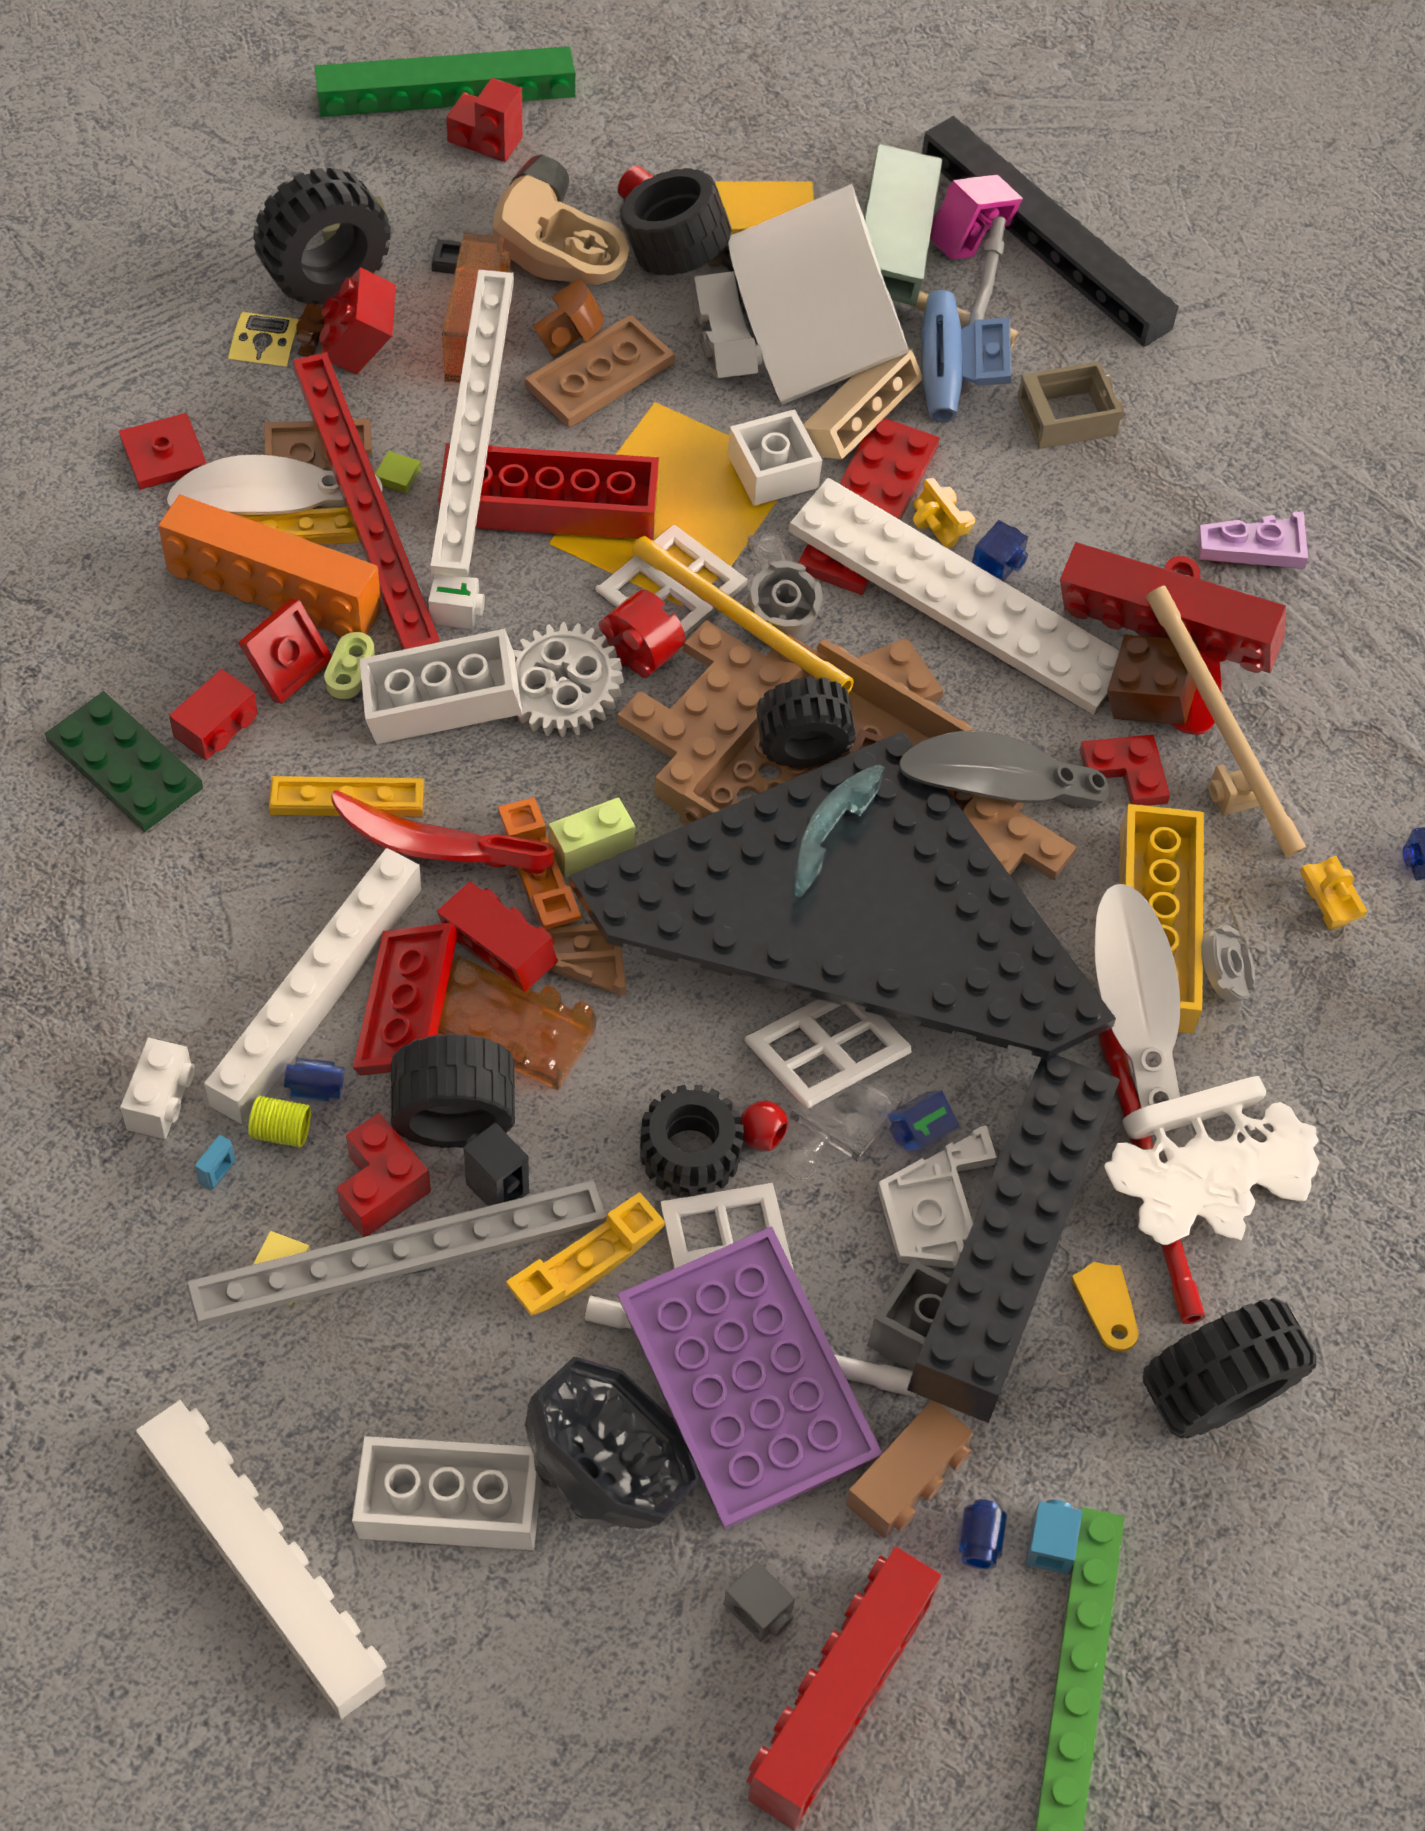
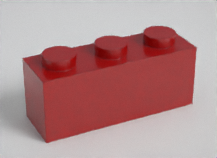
[437,881,558,992]

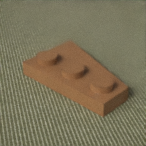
[264,419,372,471]

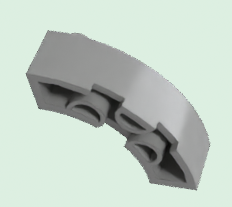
[689,271,762,378]

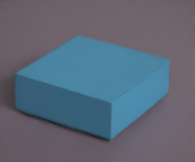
[194,1134,236,1191]

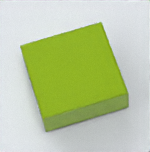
[375,451,421,494]

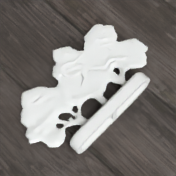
[1104,1076,1319,1245]

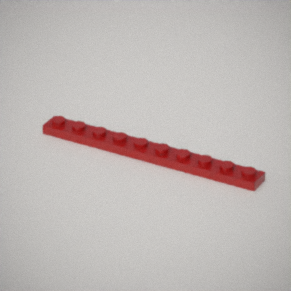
[293,352,440,650]

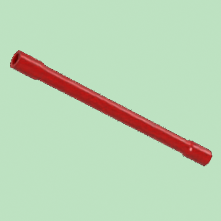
[1098,1028,1205,1324]

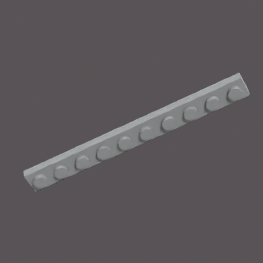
[187,1180,606,1327]

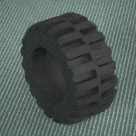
[253,168,391,305]
[1143,1298,1317,1439]

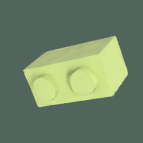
[549,797,635,878]

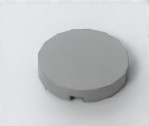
[1202,925,1255,1003]

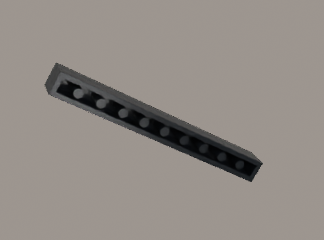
[922,115,1179,347]

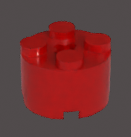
[598,590,686,678]

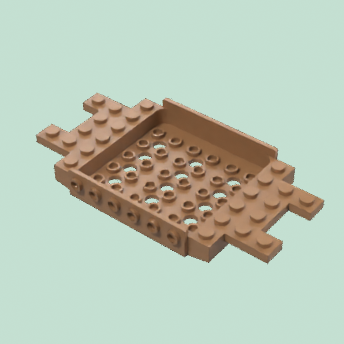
[617,620,1077,880]

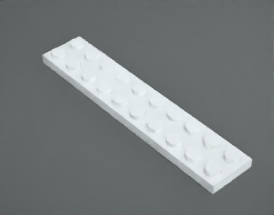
[788,478,1119,715]

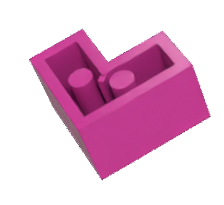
[930,175,1023,260]

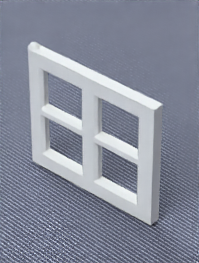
[595,524,748,637]
[745,999,912,1108]
[660,1183,794,1271]

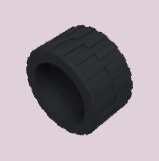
[620,168,732,276]
[391,1034,515,1148]

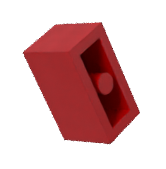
[169,668,258,761]

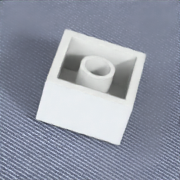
[727,409,822,506]

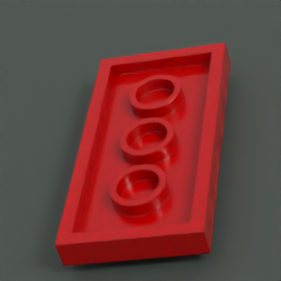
[352,922,459,1076]

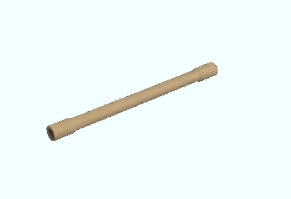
[1146,586,1307,858]

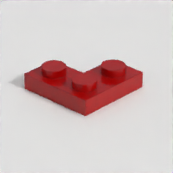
[1079,734,1170,806]

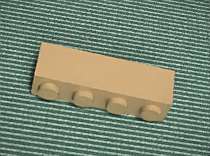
[803,349,923,459]

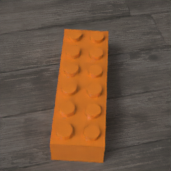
[158,494,382,637]

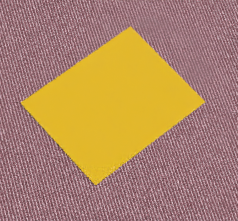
[549,402,778,607]

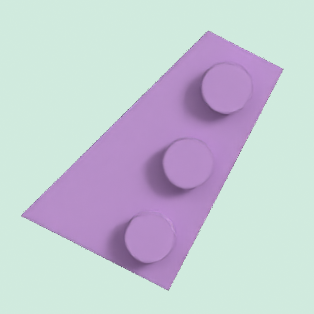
[1198,511,1308,569]

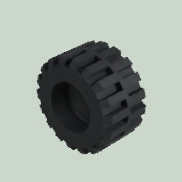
[756,677,856,768]
[640,1084,744,1197]

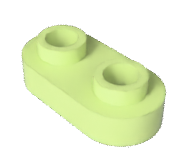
[324,632,375,699]

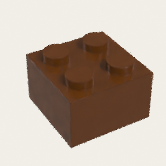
[1107,635,1198,725]

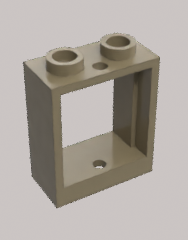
[1017,361,1124,449]

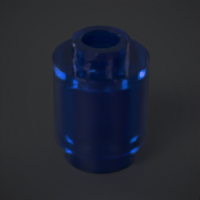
[284,1057,345,1102]
[958,1499,1007,1569]

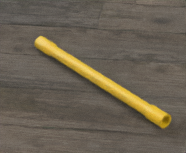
[633,536,854,693]

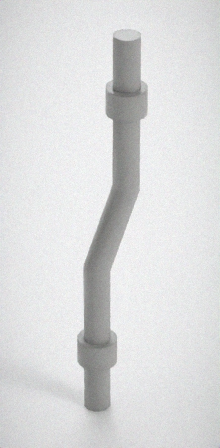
[961,216,1006,393]

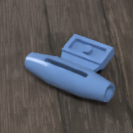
[921,290,1012,422]

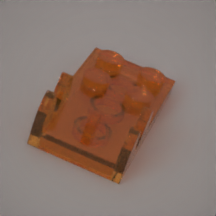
[438,956,596,1090]

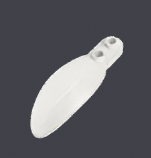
[167,455,382,515]
[1094,884,1180,1108]

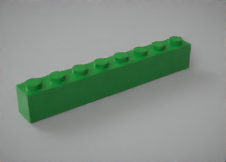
[314,46,575,117]

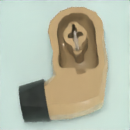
[491,155,629,285]

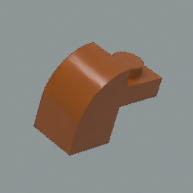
[533,278,604,357]

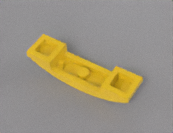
[506,1192,665,1316]

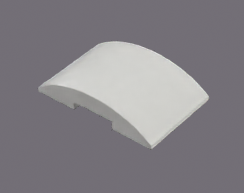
[728,184,909,405]

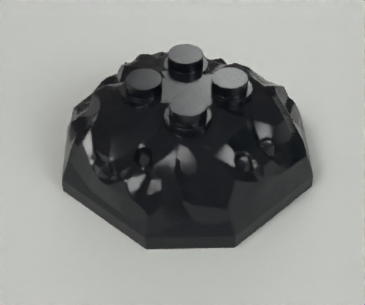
[525,1356,700,1529]

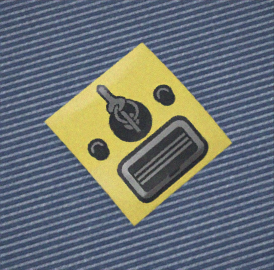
[228,312,299,367]

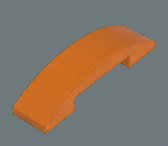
[498,797,582,930]

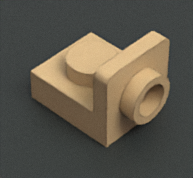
[1208,764,1260,815]

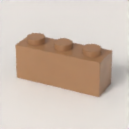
[846,1400,973,1539]

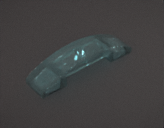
[794,764,885,898]

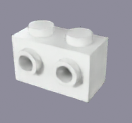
[120,1038,195,1139]

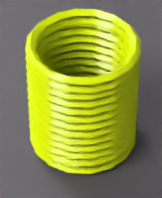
[248,1095,311,1148]

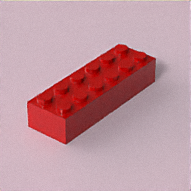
[438,443,659,540]
[1060,542,1286,673]
[746,1546,942,1831]

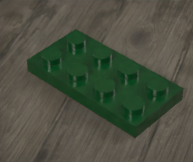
[45,691,203,832]

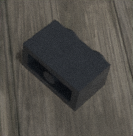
[463,1123,529,1206]

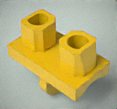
[912,478,975,549]
[1300,856,1367,930]

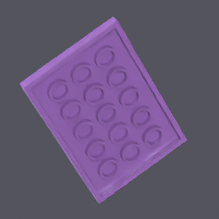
[618,1226,882,1530]

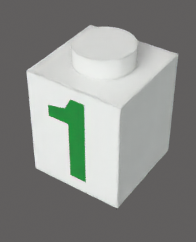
[428,574,485,630]

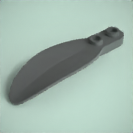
[899,730,1110,808]

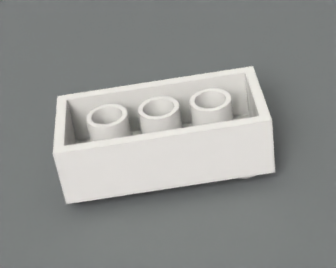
[359,629,522,744]
[352,1436,542,1550]

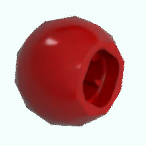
[740,1100,789,1152]

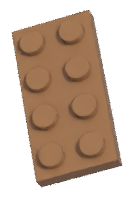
[525,314,675,428]

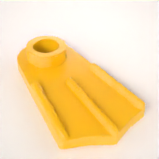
[1071,1262,1139,1352]

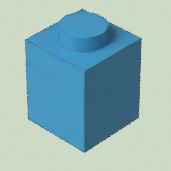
[1025,1500,1082,1575]

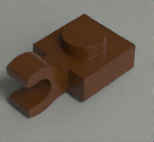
[296,303,324,357]

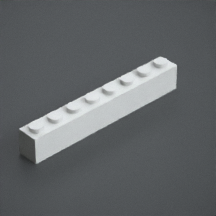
[204,848,421,1125]
[136,1400,387,1720]

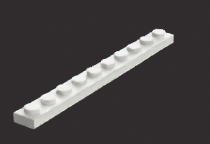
[431,270,514,577]

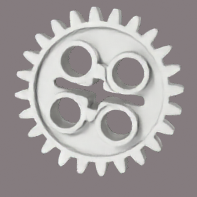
[513,622,624,737]

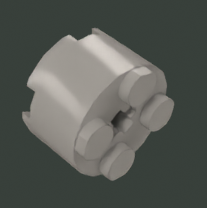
[745,561,823,642]

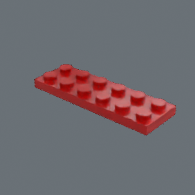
[798,418,940,596]

